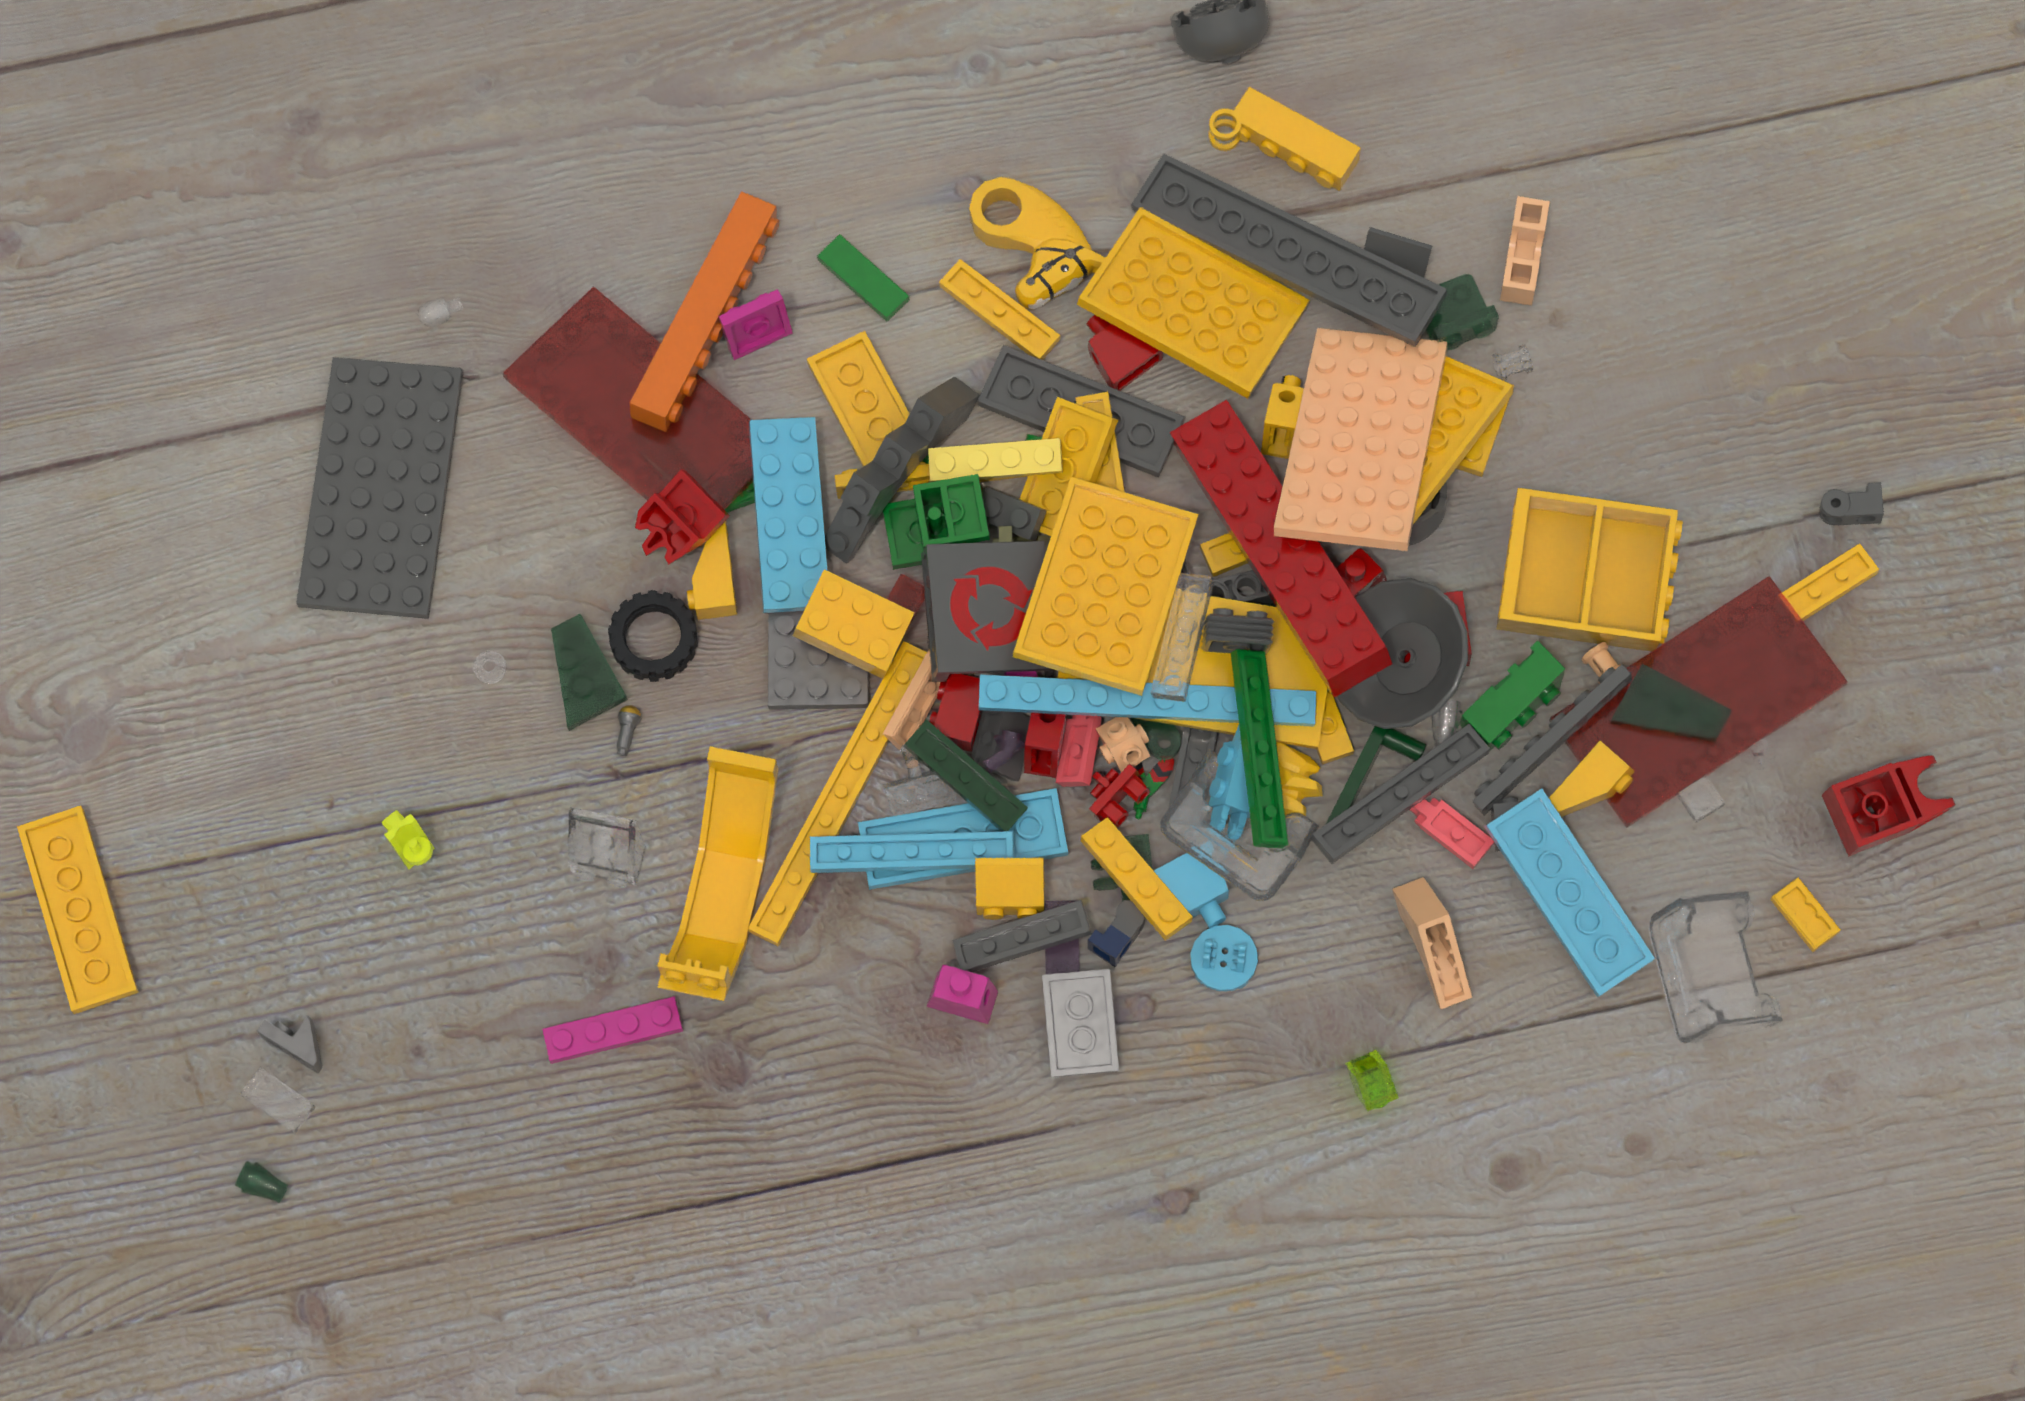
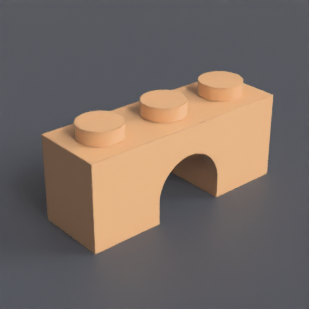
[1500,196,1550,306]

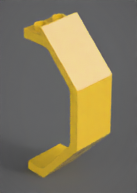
[657,746,778,1001]

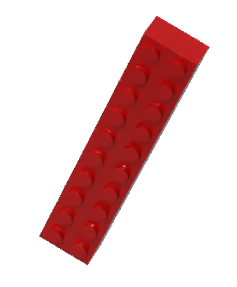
[1170,400,1392,698]

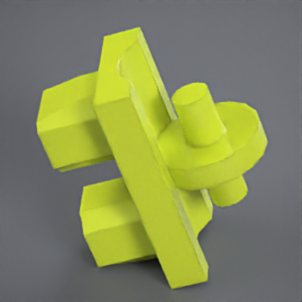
[382,810,435,869]

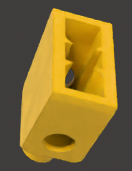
[1261,375,1304,459]

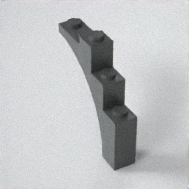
[825,376,980,564]

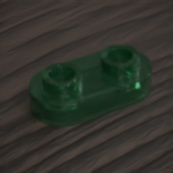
[1130,718,1181,760]

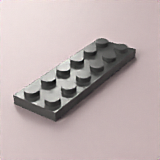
[977,345,1184,478]

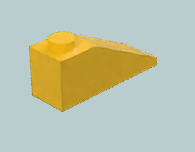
[687,521,737,620]
[1549,741,1635,817]

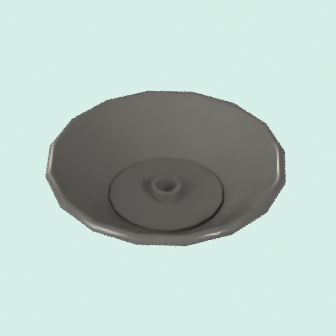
[1337,578,1468,729]

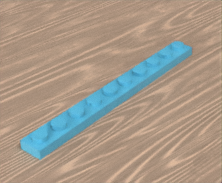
[978,674,1316,727]

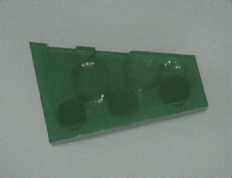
[551,614,628,731]
[1610,664,1732,742]

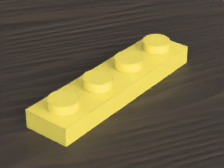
[928,438,1063,482]

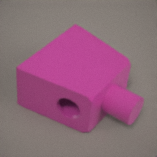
[927,965,998,1024]

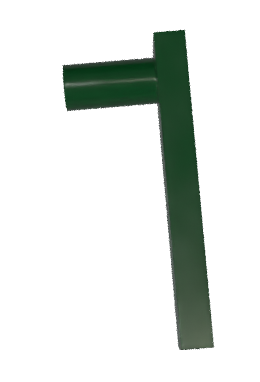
[903,719,1028,832]
[1325,726,1427,825]

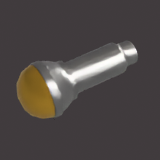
[616,705,641,756]

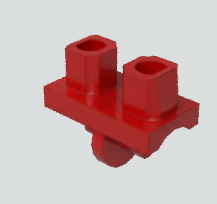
[1089,764,1150,828]

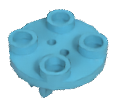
[1190,925,1258,992]

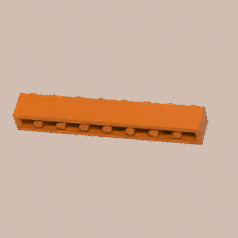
[630,191,780,432]

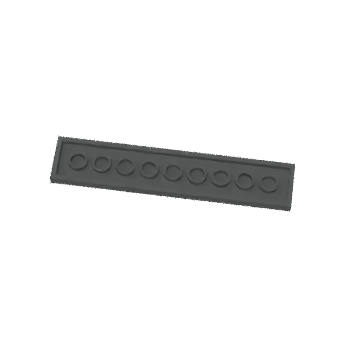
[1131,153,1447,347]

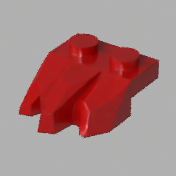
[635,469,730,565]

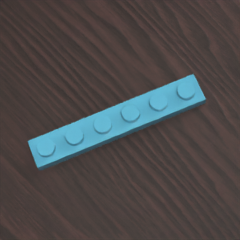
[810,831,1013,873]

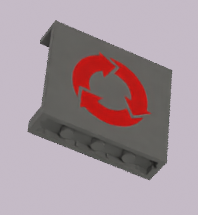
[921,541,1055,682]

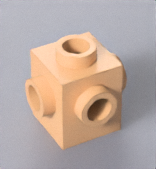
[1096,717,1150,772]

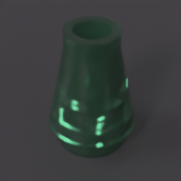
[235,1161,289,1203]

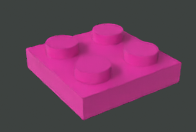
[718,289,793,360]

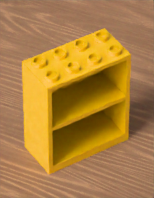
[1496,488,1683,652]

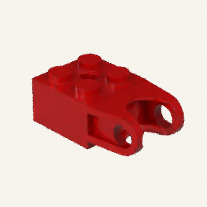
[1821,755,1956,856]

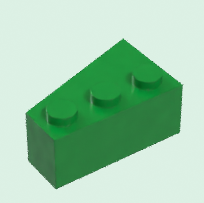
[1460,640,1565,751]

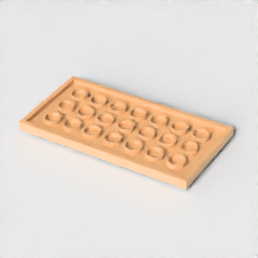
[1274,328,1447,551]

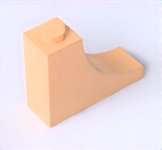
[1392,877,1472,1009]

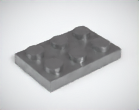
[1042,969,1119,1078]

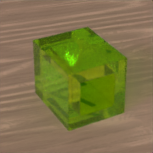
[1345,1050,1399,1112]

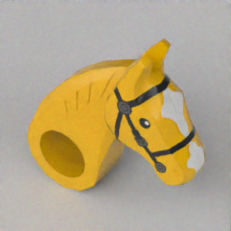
[969,177,1105,310]

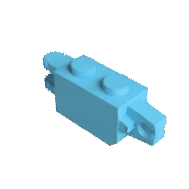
[1208,725,1250,840]

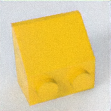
[975,858,1045,920]

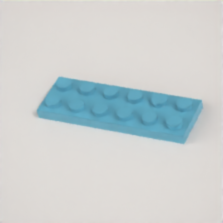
[749,417,827,613]
[858,788,1068,890]
[1484,789,1655,997]

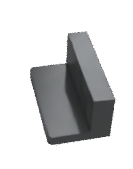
[971,710,1030,781]

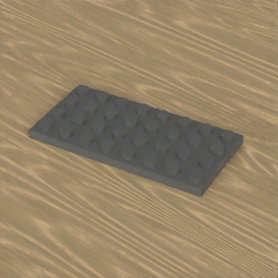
[296,357,463,619]

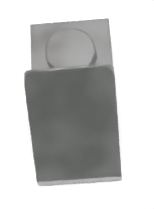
[257,1016,322,1073]

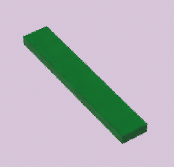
[1231,649,1288,849]

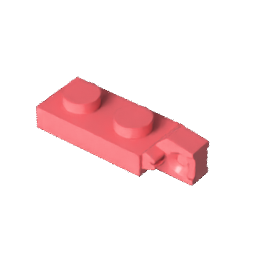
[1055,715,1101,787]
[1410,798,1494,869]

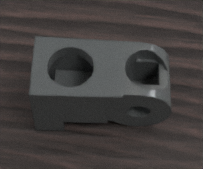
[1819,482,1884,525]

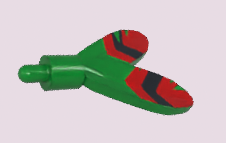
[1133,757,1174,819]

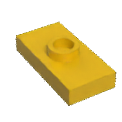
[1316,691,1354,765]
[1770,878,1841,952]

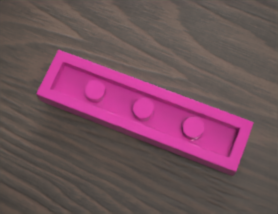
[542,996,683,1064]

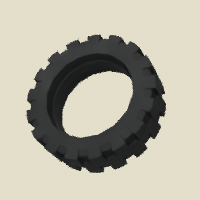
[608,590,698,682]

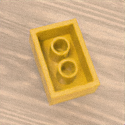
[792,569,915,679]

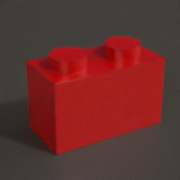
[929,674,982,752]

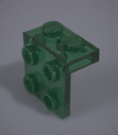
[1426,274,1499,350]

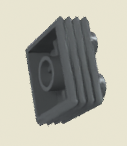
[1201,608,1274,655]

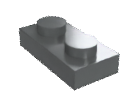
[982,487,1047,541]

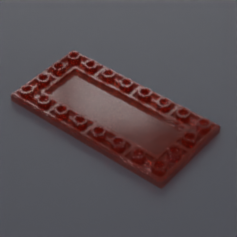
[503,286,753,510]
[1549,576,1848,828]

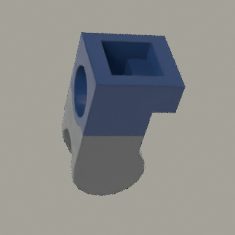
[1087,900,1145,967]

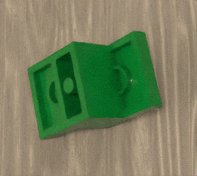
[883,474,990,570]

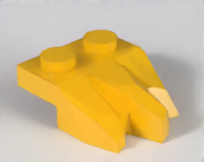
[1276,742,1323,817]

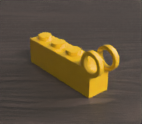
[1209,86,1361,191]

